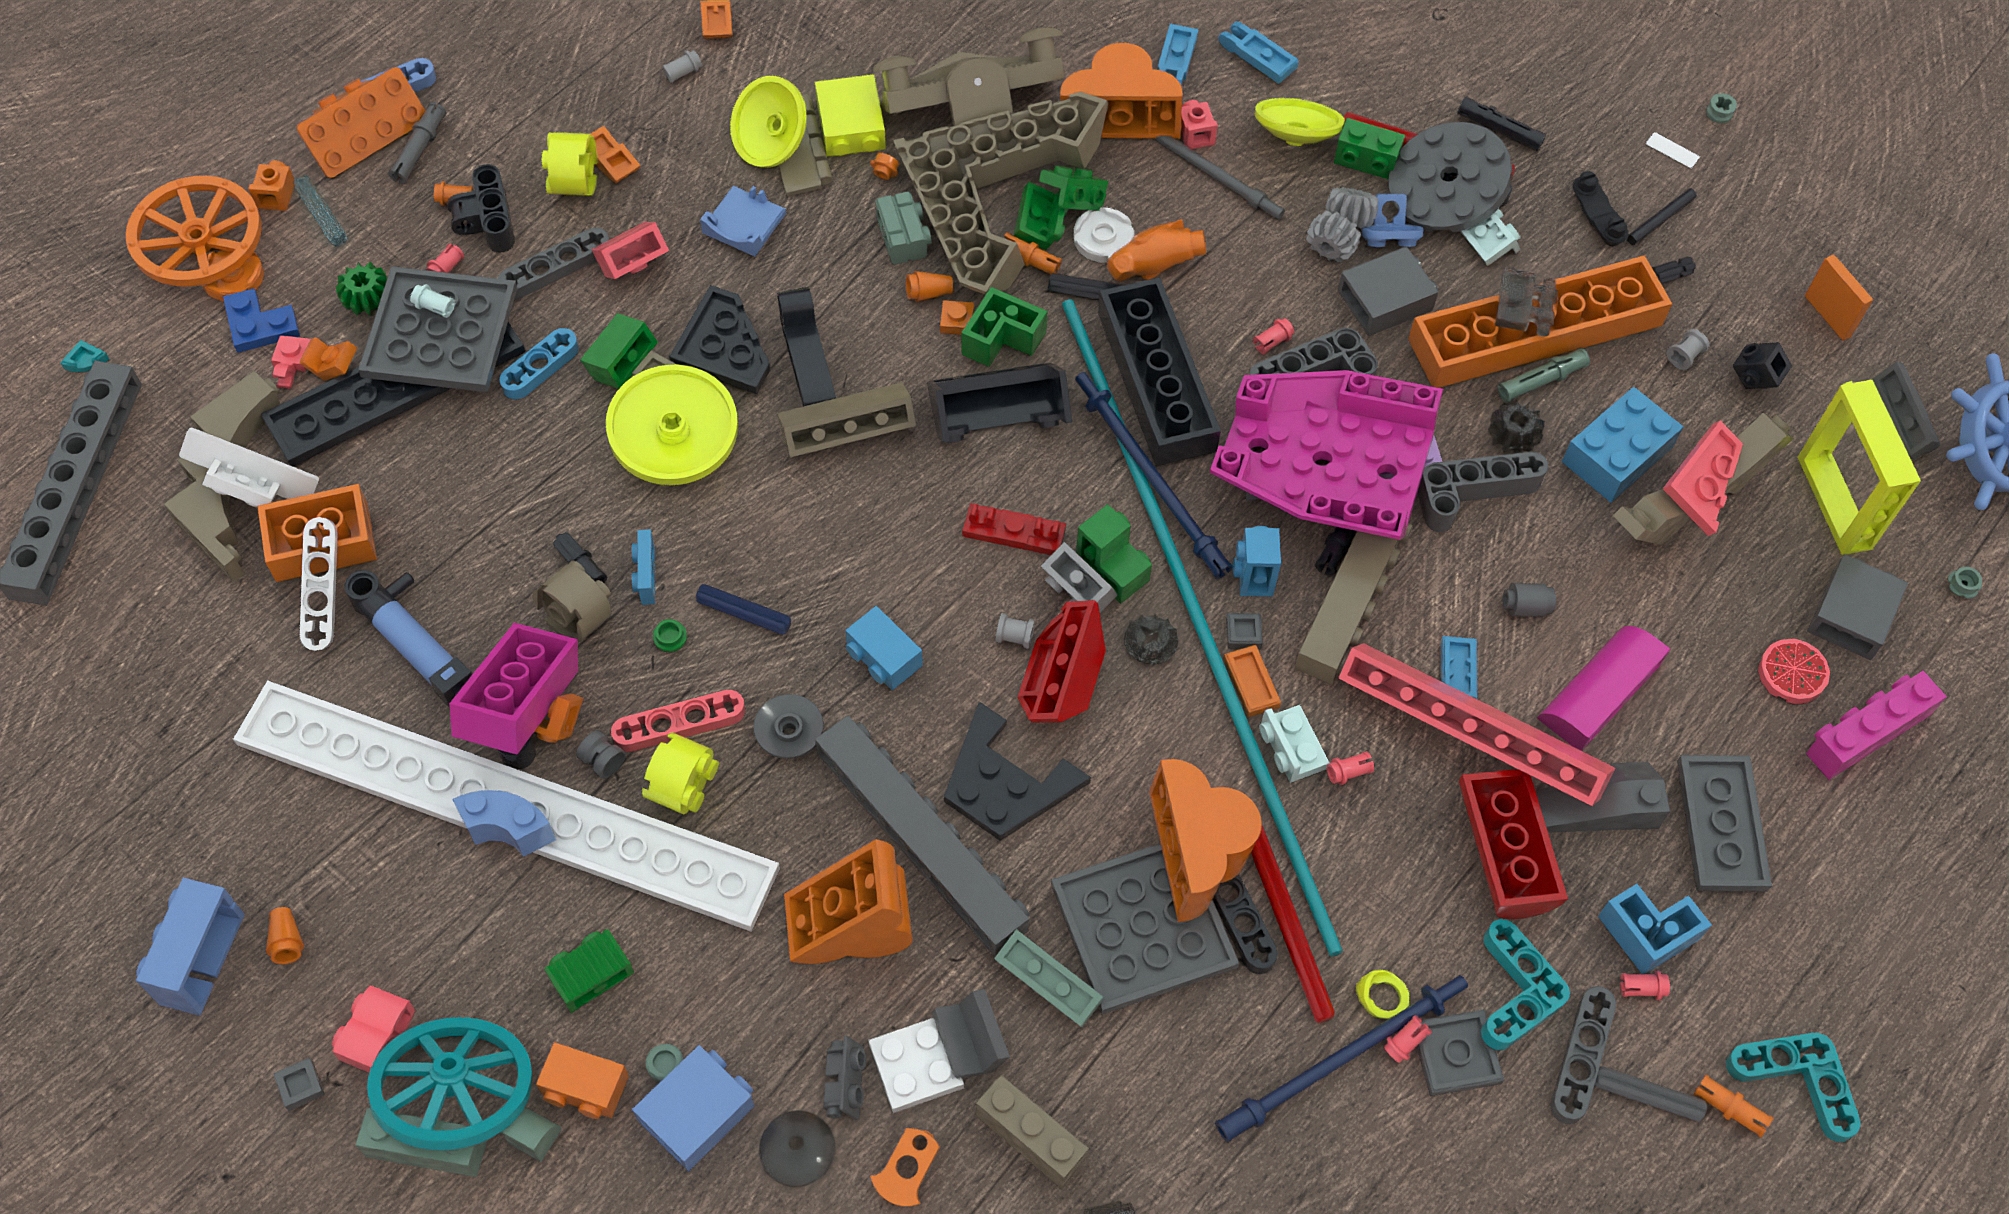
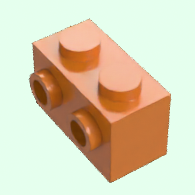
[536,1042,629,1119]

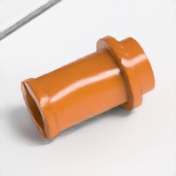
[434,181,474,206]

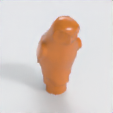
[1107,219,1207,281]

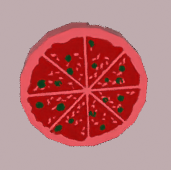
[1758,639,1830,704]

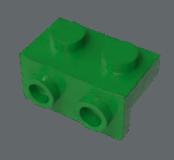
[1039,165,1108,211]
[1014,182,1068,251]

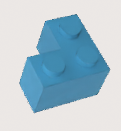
[1598,884,1712,974]

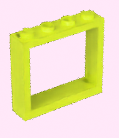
[1797,380,1921,555]

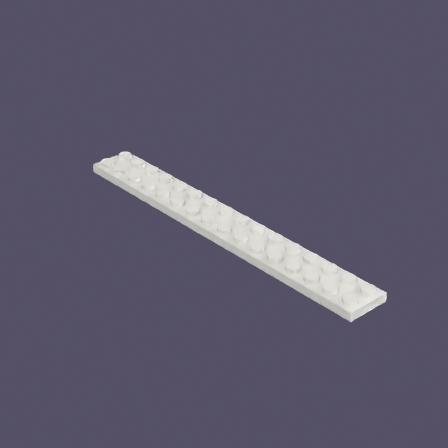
[233,681,780,932]

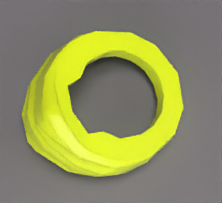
[1356,970,1409,1019]

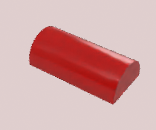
[1459,769,1568,920]

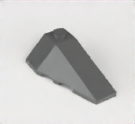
[1536,762,1670,833]

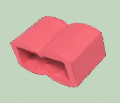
[332,985,415,1072]

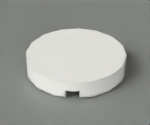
[1073,207,1135,263]

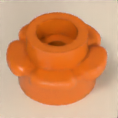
[870,153,899,180]

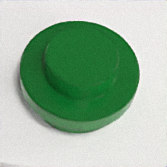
[653,619,687,653]

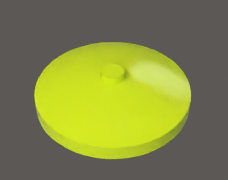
[606,365,738,485]

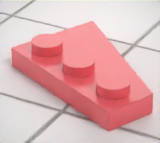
[1663,420,1743,536]

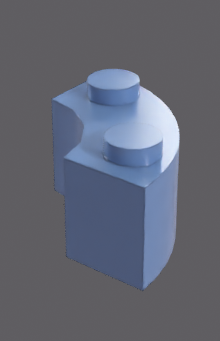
[452,790,556,857]

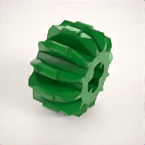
[336,262,387,316]

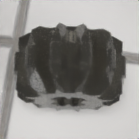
[1488,399,1545,454]

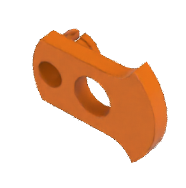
[870,1128,940,1206]

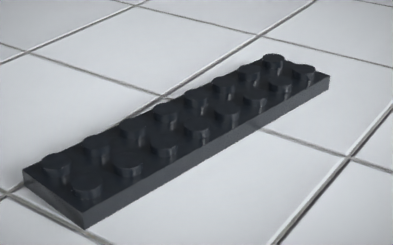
[261,322,526,467]

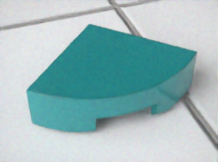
[60,340,109,372]

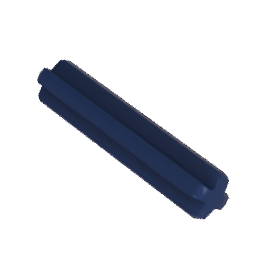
[696,584,791,635]

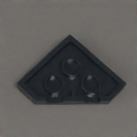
[669,285,770,394]

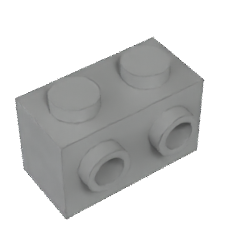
[1041,542,1117,613]

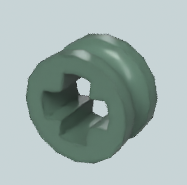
[1706,93,1737,123]

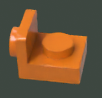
[701,0,733,39]
[300,337,358,381]
[534,693,584,743]

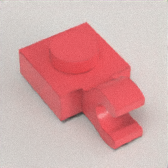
[271,336,311,389]

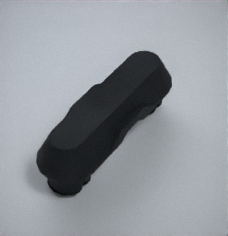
[1572,171,1629,247]

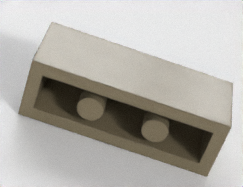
[976,1075,1089,1189]

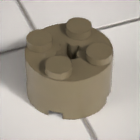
[533,560,611,643]

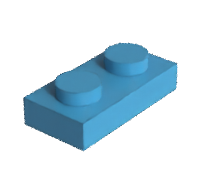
[632,529,655,605]

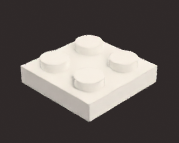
[869,1018,964,1113]

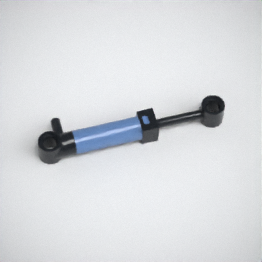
[344,570,536,770]

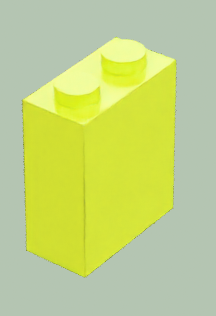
[815,74,886,157]

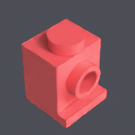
[1181,100,1218,149]

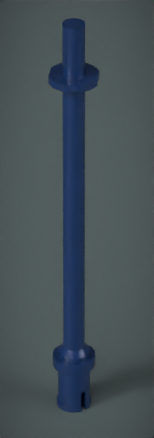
[1075,372,1233,579]
[1215,975,1468,1143]

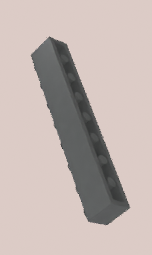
[815,715,1030,957]

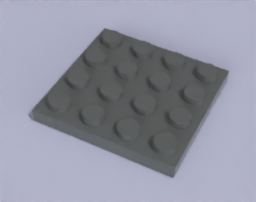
[358,266,518,392]
[1051,844,1239,1015]

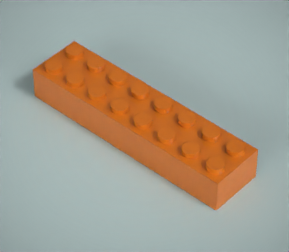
[1408,255,1672,388]

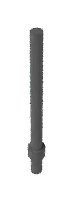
[1152,135,1285,220]

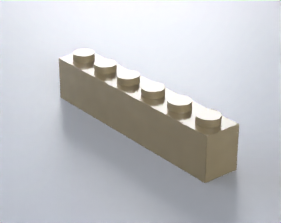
[1294,523,1413,685]

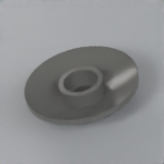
[754,694,824,759]

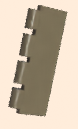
[779,94,833,197]

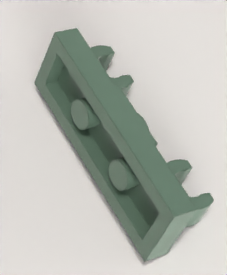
[994,929,1104,1027]

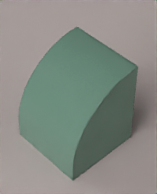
[501,1108,562,1162]

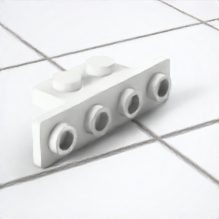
[179,428,319,507]

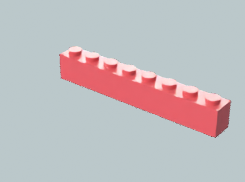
[1338,643,1615,806]

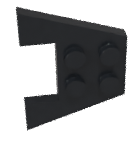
[944,702,1091,841]

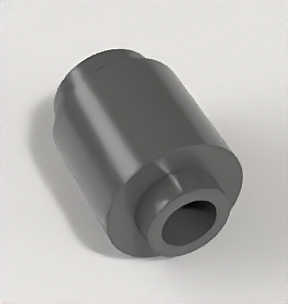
[1503,583,1556,617]

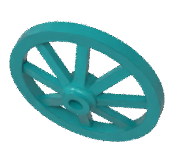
[367,1017,532,1150]

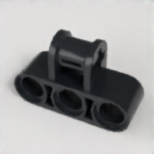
[447,164,515,253]

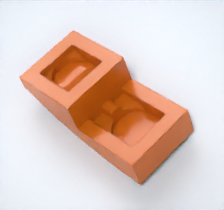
[591,126,641,183]

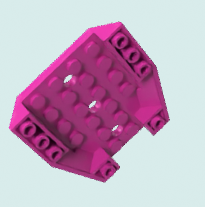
[1210,370,1443,540]

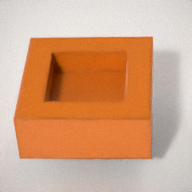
[940,300,974,335]

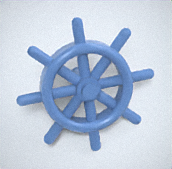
[1946,353,2009,510]

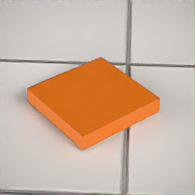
[1805,254,1873,341]

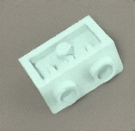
[1460,208,1521,266]
[1259,705,1329,783]

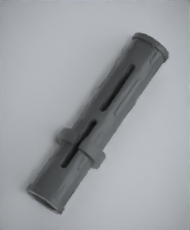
[388,102,447,184]

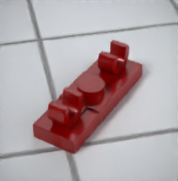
[962,503,1066,555]

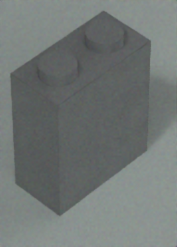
[1337,246,1438,337]
[1807,554,1908,660]

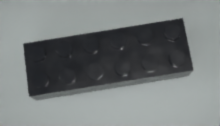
[1098,277,1221,467]

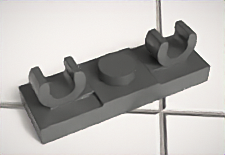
[1872,361,1941,460]

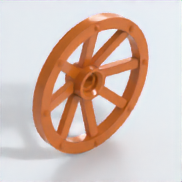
[126,176,262,287]

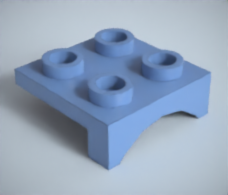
[700,186,786,257]

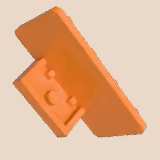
[296,67,426,178]

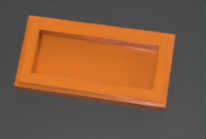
[1223,645,1281,717]

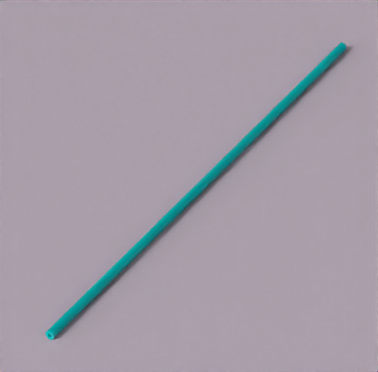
[1062,299,1343,957]

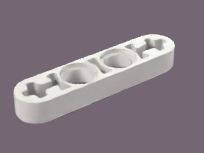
[300,517,338,651]

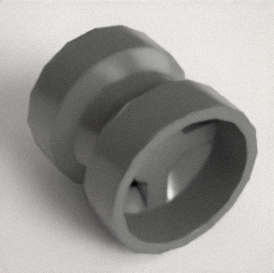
[576,730,626,779]

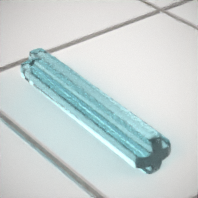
[294,175,347,246]

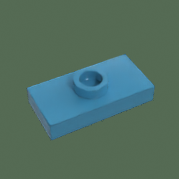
[1440,636,1477,699]

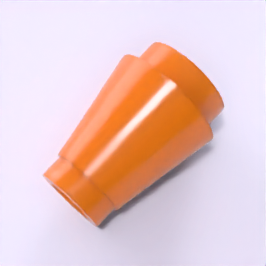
[905,271,953,302]
[266,907,304,964]

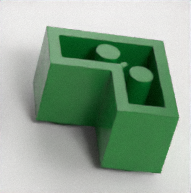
[961,287,1048,367]
[1076,504,1152,604]

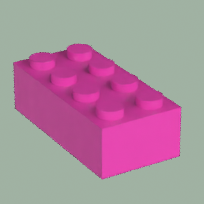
[449,623,578,754]

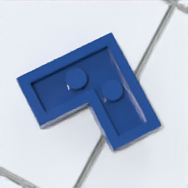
[223,288,301,353]

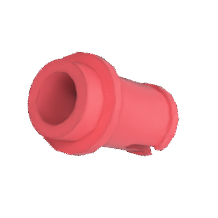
[426,244,464,273]
[1253,318,1294,355]
[1327,751,1374,785]
[1620,970,1670,1000]
[1384,1015,1432,1063]

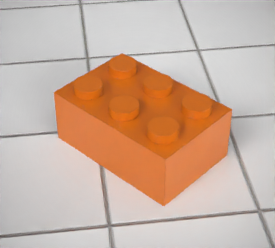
[257,484,377,582]

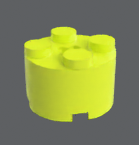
[542,132,597,196]
[642,732,719,814]

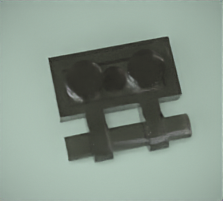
[1494,267,1558,337]

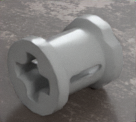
[1667,329,1709,370]
[995,613,1035,649]

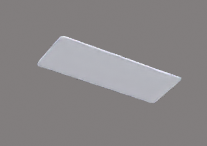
[1646,132,1700,168]

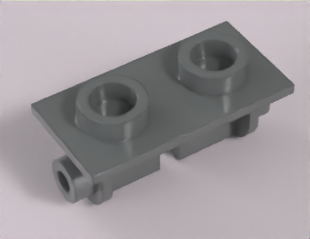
[823,1036,866,1120]

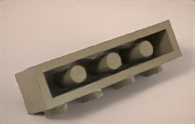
[777,382,916,457]

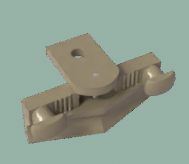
[873,26,1065,126]

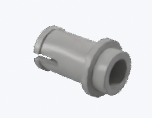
[662,50,702,83]

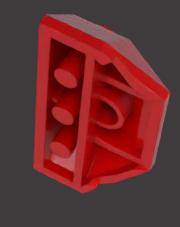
[1017,600,1106,723]

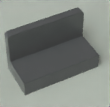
[932,989,1010,1079]

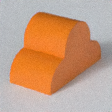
[1060,43,1182,139]
[1149,759,1262,922]
[784,839,913,964]

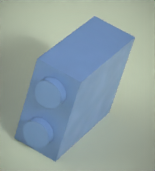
[632,1045,754,1171]

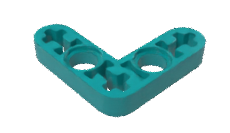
[1481,919,1570,1050]
[1726,1033,1861,1142]

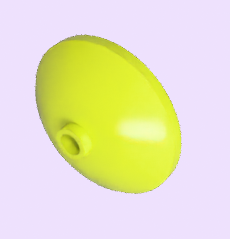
[730,76,806,168]
[1255,98,1345,146]

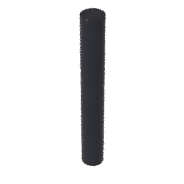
[1627,188,1697,245]

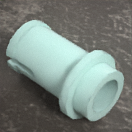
[410,284,455,318]

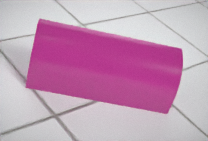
[1537,626,1671,751]

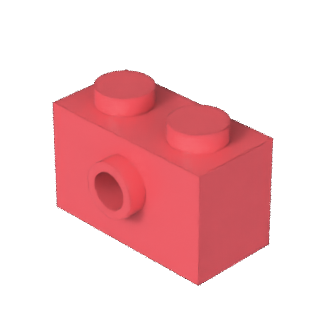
[591,221,669,279]

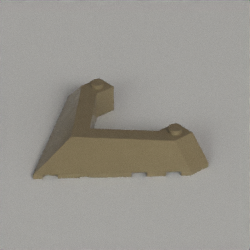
[893,92,1108,295]

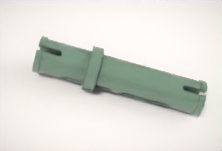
[1497,348,1590,402]

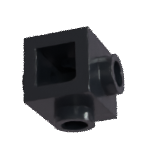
[1732,342,1792,389]

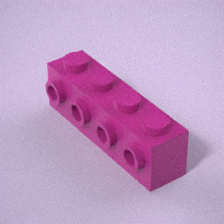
[1806,671,1947,780]

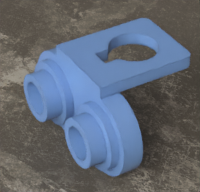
[1361,194,1424,247]

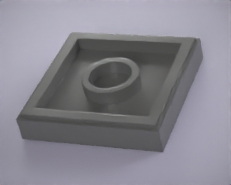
[1414,1010,1504,1097]

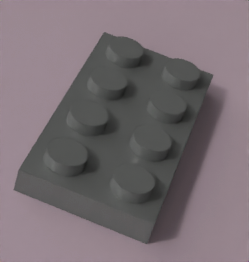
[1677,755,1772,892]

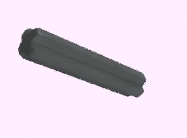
[1595,1066,1707,1121]

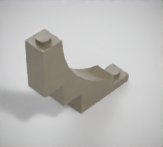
[164,371,280,582]
[1613,413,1794,546]

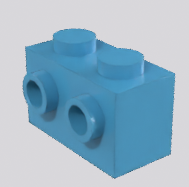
[1233,526,1281,597]
[845,606,923,691]

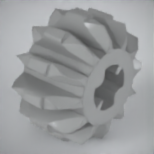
[1325,187,1378,228]
[1306,211,1361,263]

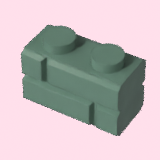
[875,191,931,265]

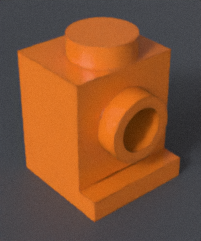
[248,160,295,211]

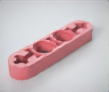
[611,690,745,752]

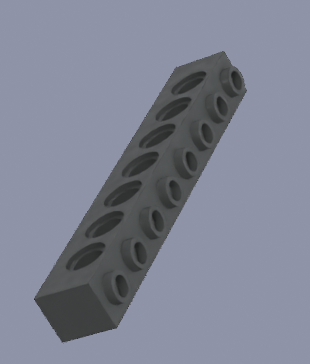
[0,361,142,606]

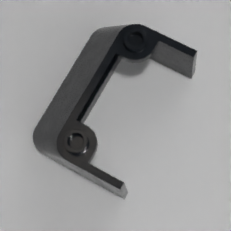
[927,363,1072,443]

